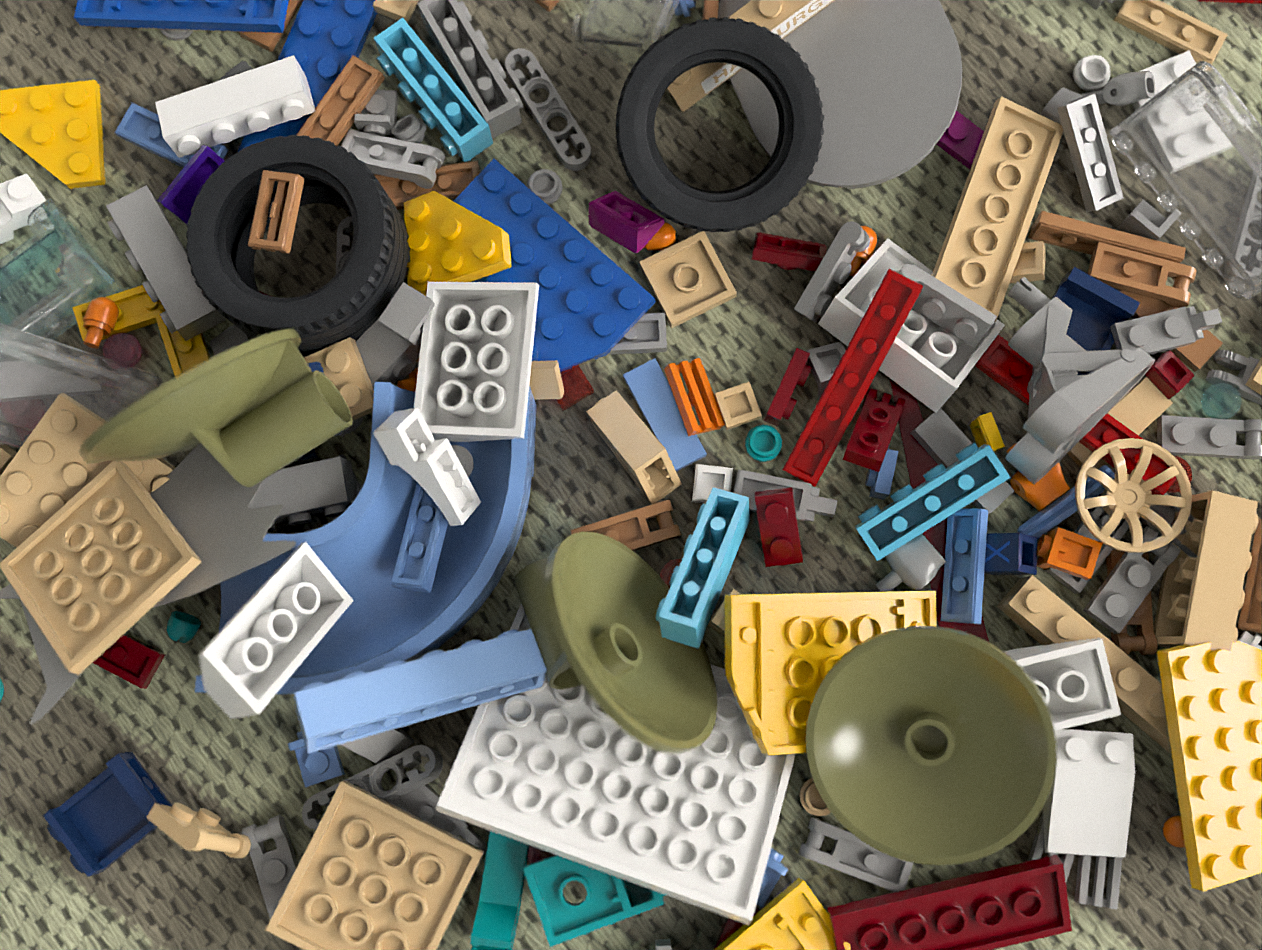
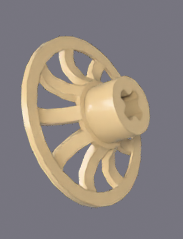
[1075,438,1192,553]

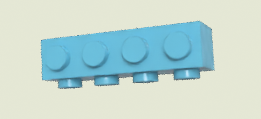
[374,17,493,162]
[856,442,1011,561]
[656,487,750,649]

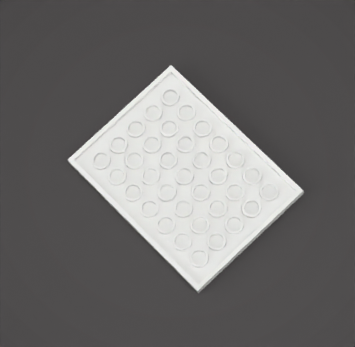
[436,603,796,924]

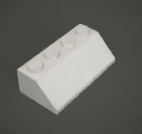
[199,542,354,719]

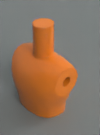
[1006,443,1071,512]

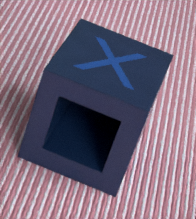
[984,533,1037,575]

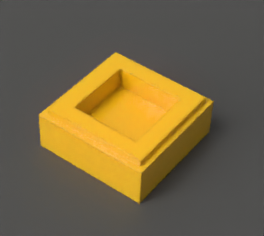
[969,412,1005,453]

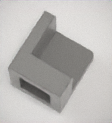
[1117,200,1182,240]
[378,282,435,349]

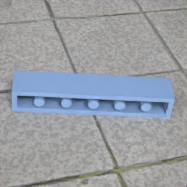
[294,629,547,754]

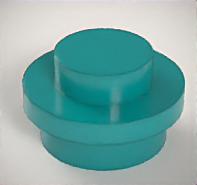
[745,425,782,462]

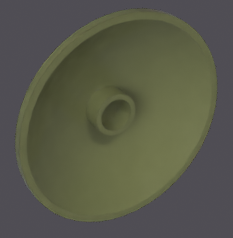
[79,329,352,488]
[514,532,717,754]
[806,626,1057,865]

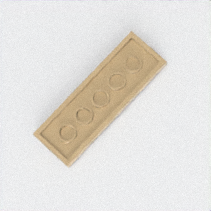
[932,96,1063,322]

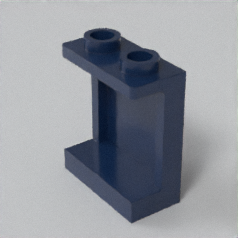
[1051,267,1140,375]
[43,752,172,877]

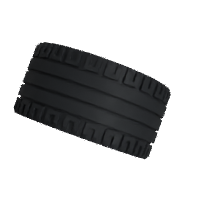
[615,17,824,233]
[186,135,410,356]

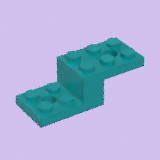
[523,854,666,947]

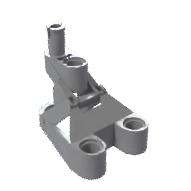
[1005,277,1155,484]

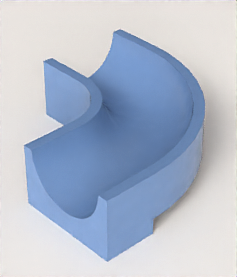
[195,382,536,694]

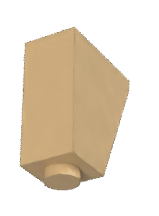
[586,390,682,505]

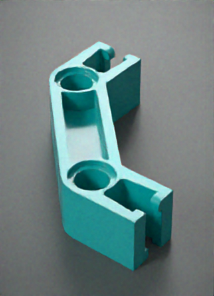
[470,830,530,950]

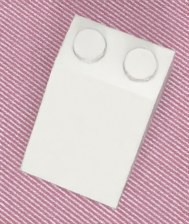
[1004,638,1121,731]
[1043,729,1135,858]

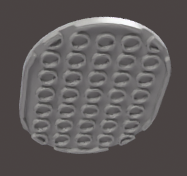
[718,0,962,189]

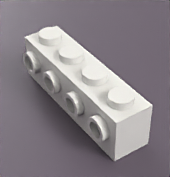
[155,55,316,158]

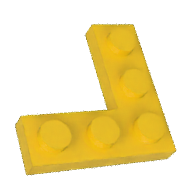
[72,285,211,378]

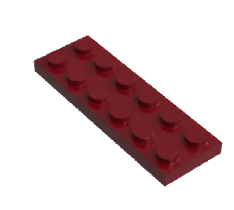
[827,855,1072,950]

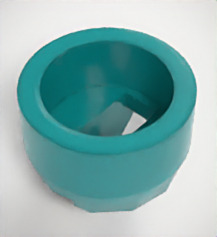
[166,611,201,643]

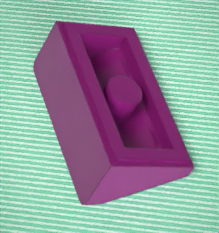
[589,191,664,253]

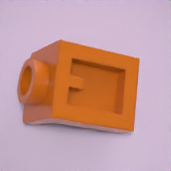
[1037,527,1102,580]

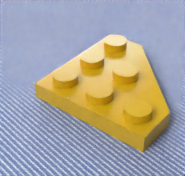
[0,80,105,189]
[404,190,512,296]

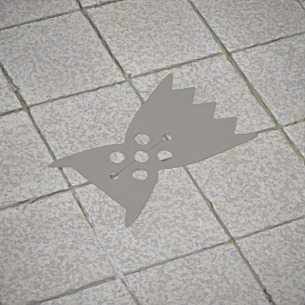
[0,443,296,725]

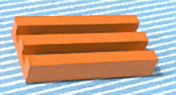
[664,358,725,436]

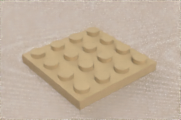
[0,393,176,548]
[0,461,202,675]
[266,780,484,950]

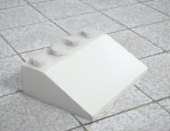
[818,238,1005,413]
[414,282,539,442]

